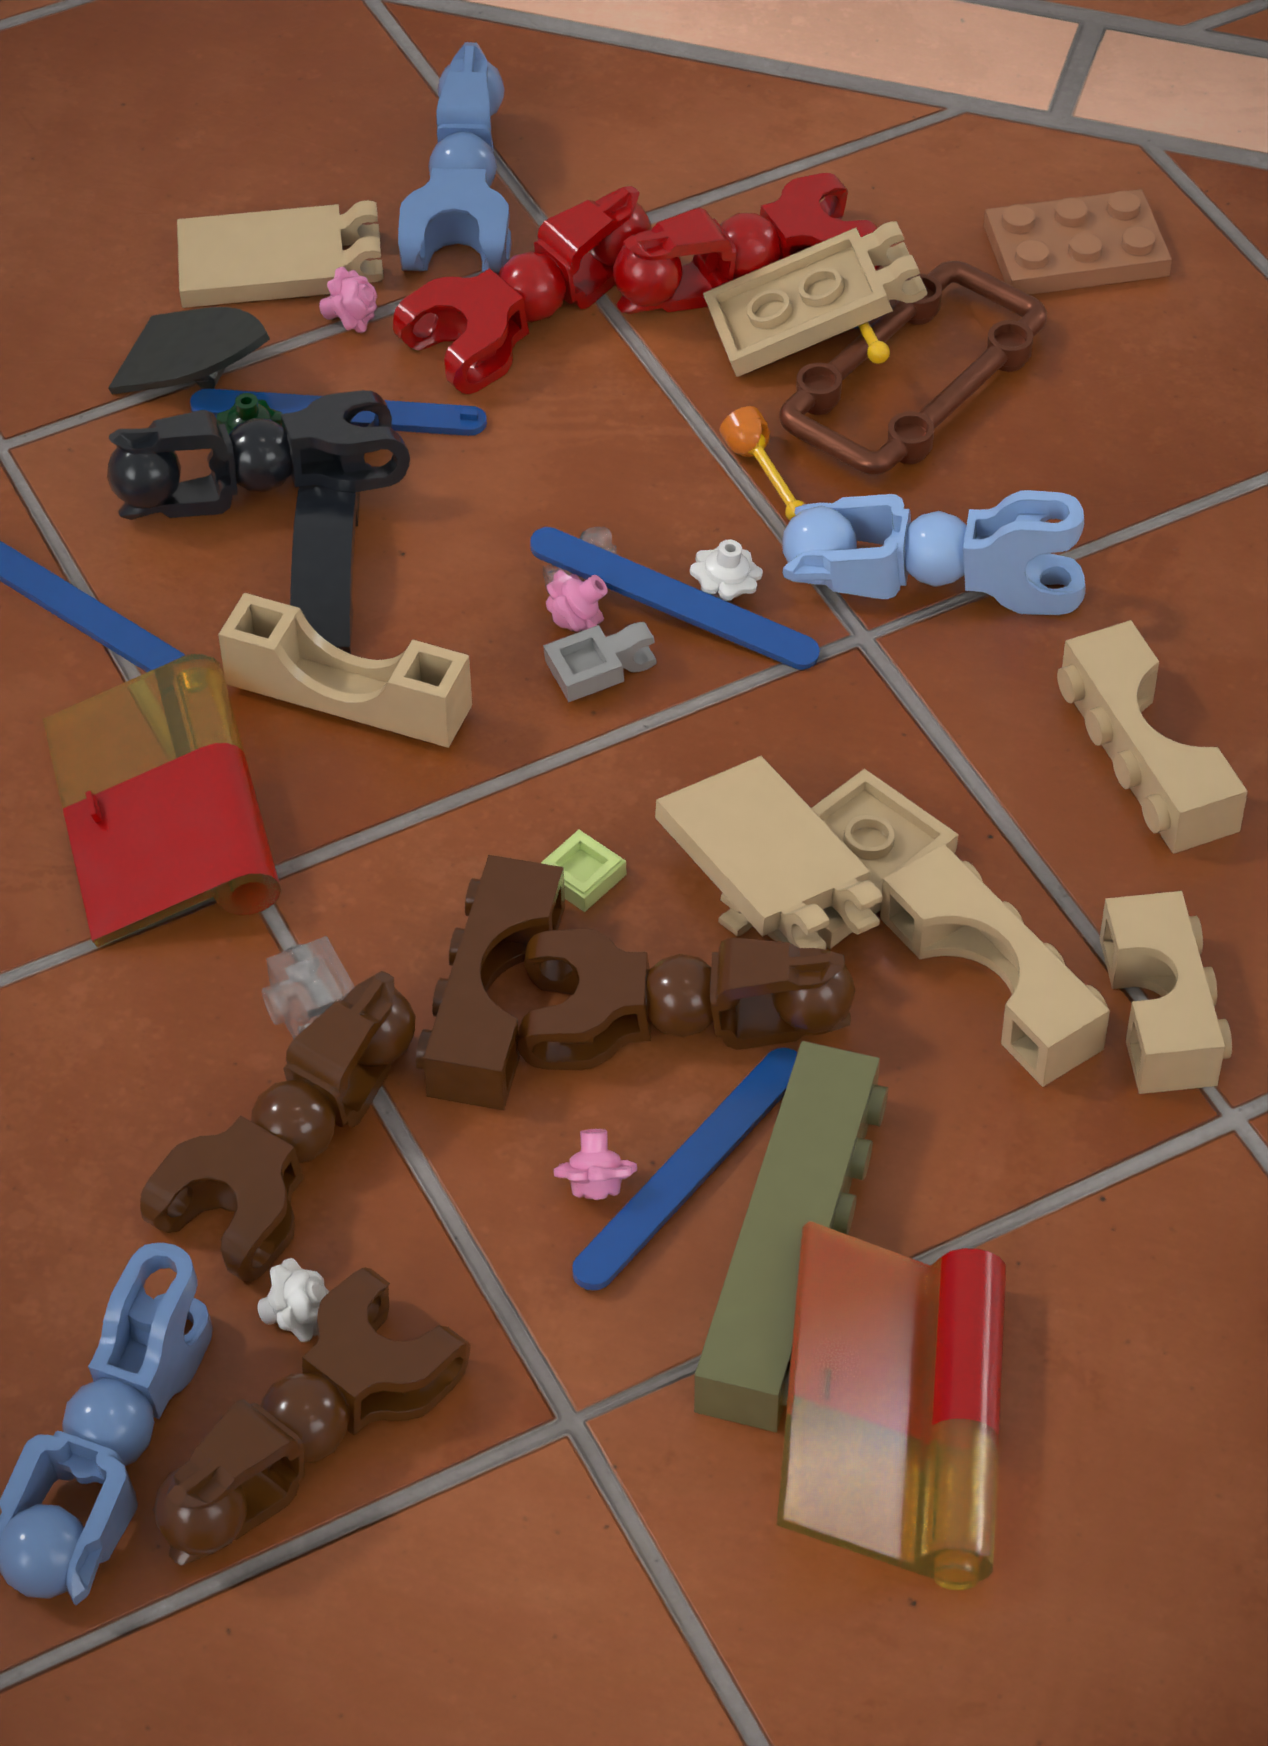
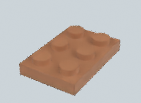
[984,189,1172,295]

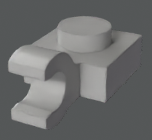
[543,622,657,702]

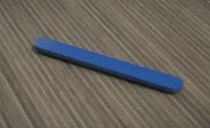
[190,389,487,436]
[530,527,820,670]
[0,541,212,697]
[572,1048,798,1290]

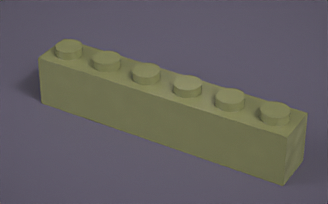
[694,1041,889,1432]

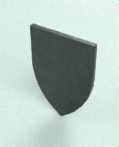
[108,307,270,394]

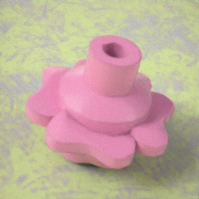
[320,266,377,333]
[546,570,608,632]
[554,1129,637,1200]

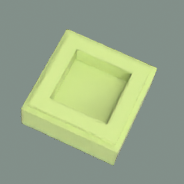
[541,829,627,912]

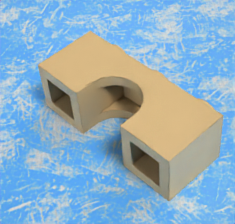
[1099,891,1232,1094]

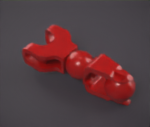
[613,173,880,314]
[393,186,652,394]

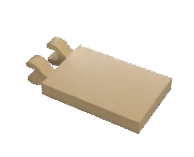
[177,201,384,308]
[703,221,928,377]
[655,756,883,950]
[718,768,959,949]

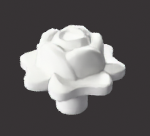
[690,539,763,601]
[258,1258,329,1343]

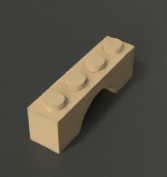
[218,593,472,748]
[1057,620,1248,854]
[880,844,1110,1087]

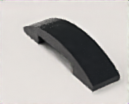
[290,485,360,654]

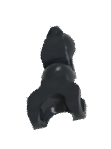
[107,390,410,520]

